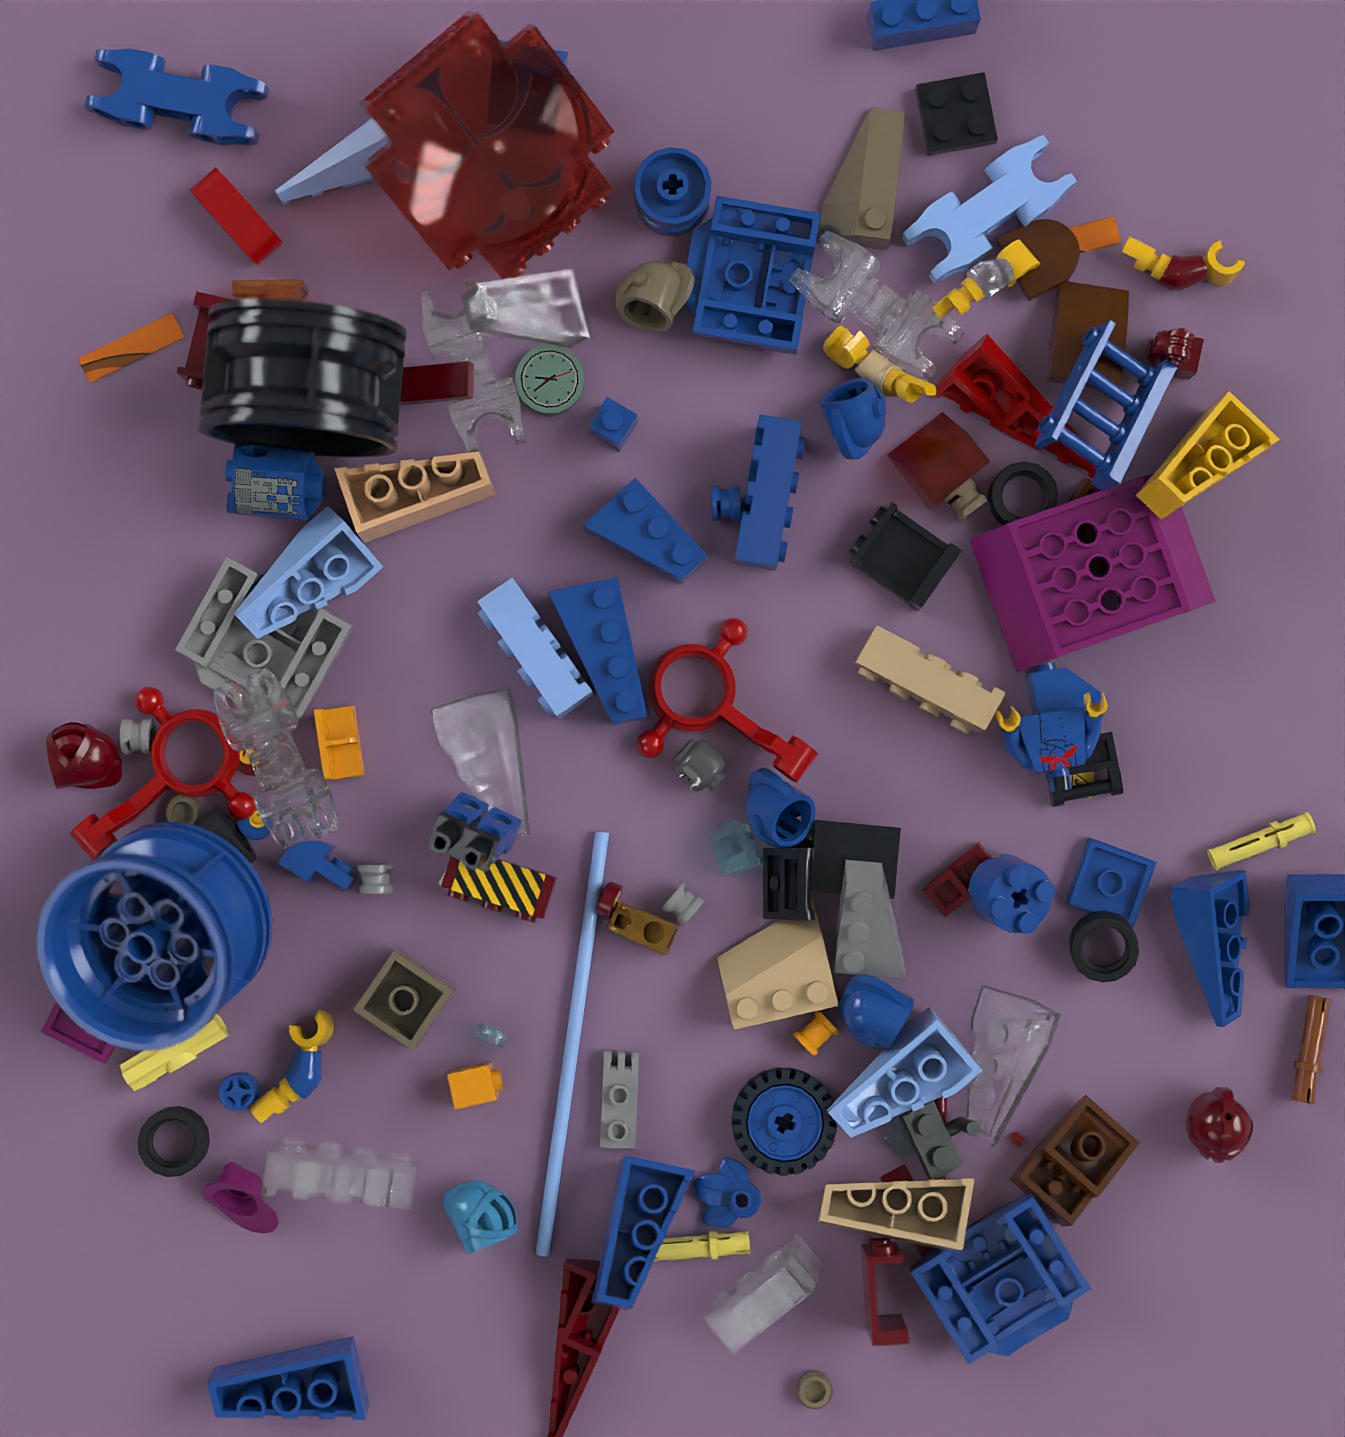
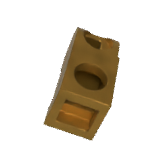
[607,901,680,955]

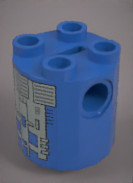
[225,444,326,521]

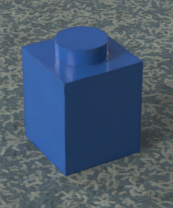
[589,397,638,451]

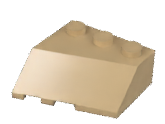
[717,899,839,1030]

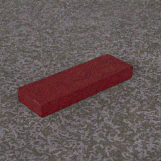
[400,361,474,405]

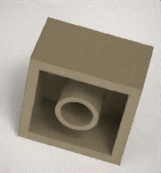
[353,948,456,1051]

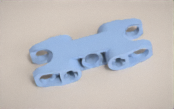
[901,135,1077,284]

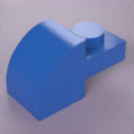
[278,841,357,890]

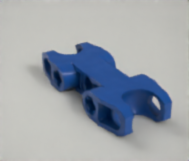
[85,48,269,146]

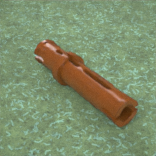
[1291,994,1332,1104]

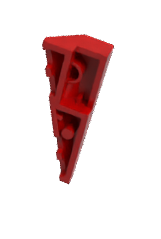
[934,334,1097,479]

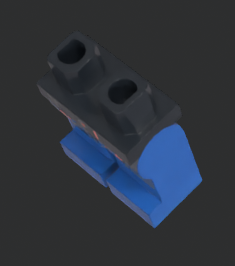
[428,791,522,873]

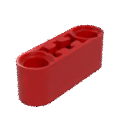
[189,167,283,266]

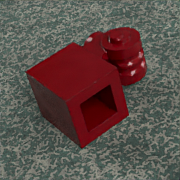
[1145,328,1204,380]

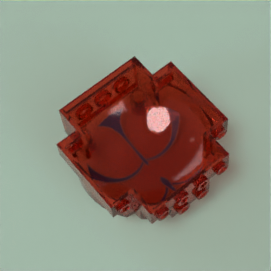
[357,11,615,281]

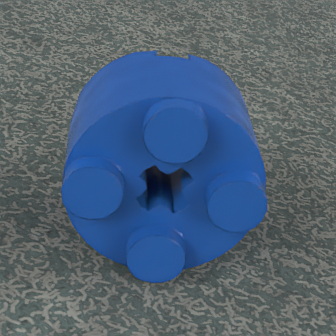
[969,854,1055,934]

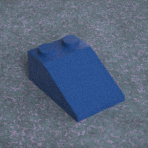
[1284,874,1345,988]

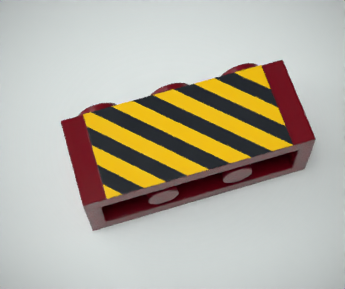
[441,856,557,923]

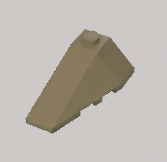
[818,108,905,250]

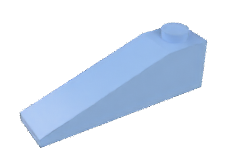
[234,506,383,639]
[827,1007,983,1138]

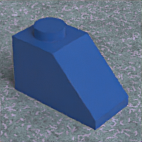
[1026,663,1108,715]

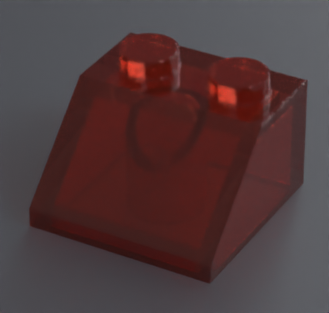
[887,412,990,510]

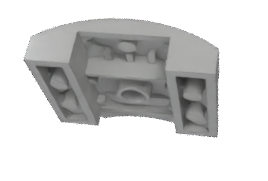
[175,556,354,719]

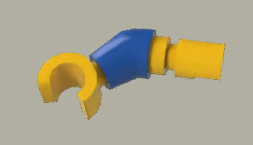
[250,1010,334,1123]

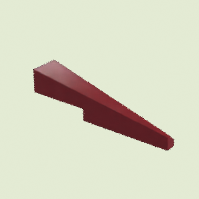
[548,1258,620,1437]

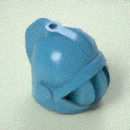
[443,1179,518,1255]

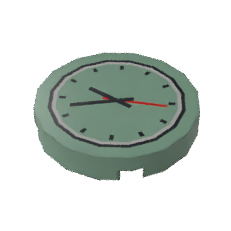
[515,344,585,416]

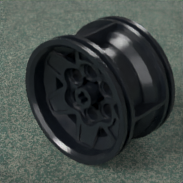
[199,299,407,458]

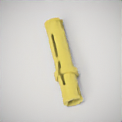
[1207,812,1316,871]
[653,1231,751,1262]

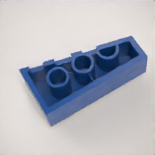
[734,414,805,570]
[548,577,648,725]
[592,1155,696,1310]
[207,1336,369,1420]

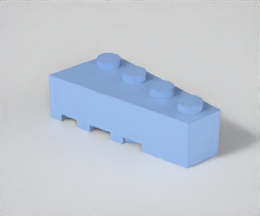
[477,578,594,719]

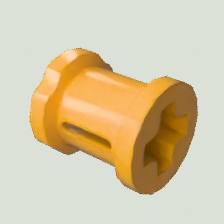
[793,1010,840,1057]

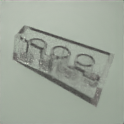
[261,1137,420,1209]

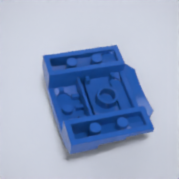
[684,196,821,355]
[910,1193,1091,1364]

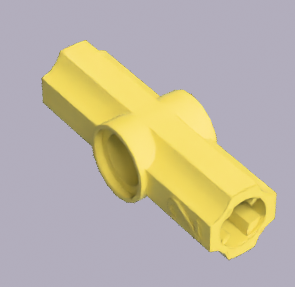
[119,1014,229,1092]

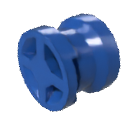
[711,485,741,521]
[219,1072,259,1111]

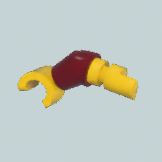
[1121,236,1245,291]

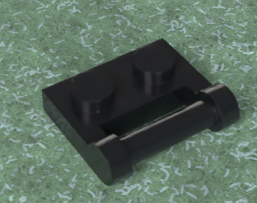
[1046,731,1123,807]
[763,848,815,920]

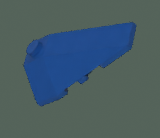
[1171,870,1249,1027]

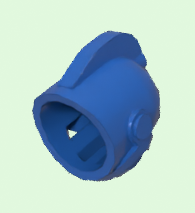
[820,378,886,460]
[745,767,816,848]
[838,974,914,1049]

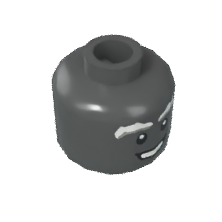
[673,739,726,792]

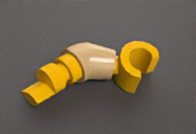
[823,326,936,403]

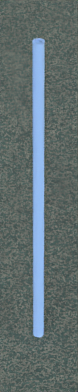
[535,831,609,1256]

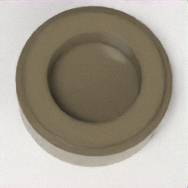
[165,795,203,825]
[796,1371,833,1410]

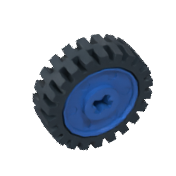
[731,1067,837,1176]

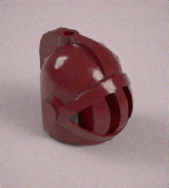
[46,722,123,789]
[1186,1087,1253,1163]

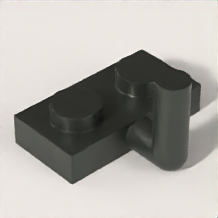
[899,1101,980,1180]

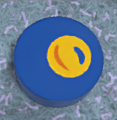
[238,804,275,840]

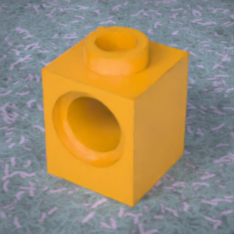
[447,1061,504,1109]

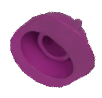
[202,1162,279,1234]

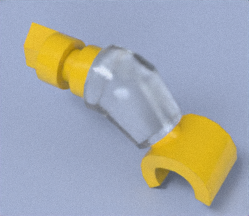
[931,239,1041,320]

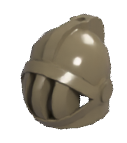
[615,260,695,332]

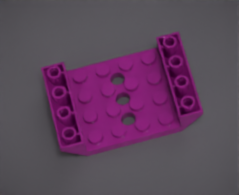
[969,474,1216,672]

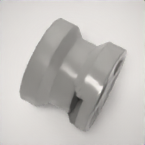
[120,719,156,754]
[357,864,393,894]
[661,882,705,927]

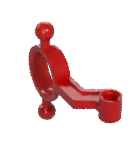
[636,618,818,783]
[70,687,256,860]

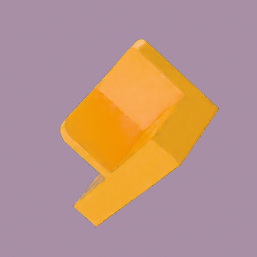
[314,705,365,781]

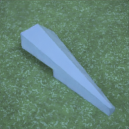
[275,88,460,205]

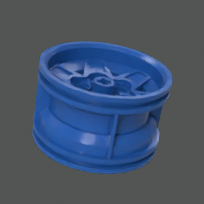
[37,822,273,1051]

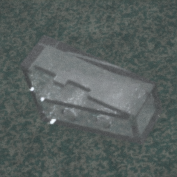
[461,269,590,348]
[705,1233,825,1354]

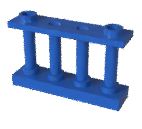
[1034,320,1177,491]

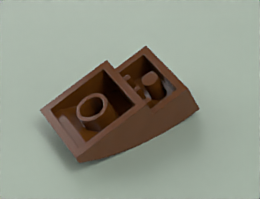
[1046,281,1129,389]
[1010,1095,1140,1227]

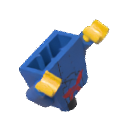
[994,692,1108,793]

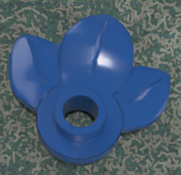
[693,1157,762,1228]

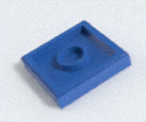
[1064,837,1157,928]

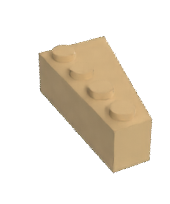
[818,1178,975,1252]

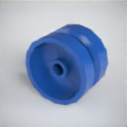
[634,147,712,236]

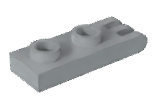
[600,1051,640,1149]

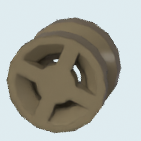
[943,478,988,522]

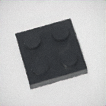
[915,72,998,156]

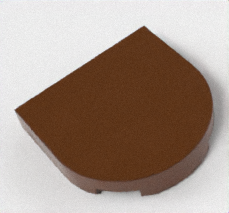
[996,219,1080,302]

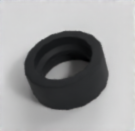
[988,461,1058,525]
[193,806,257,864]
[1069,911,1139,983]
[137,1106,210,1177]

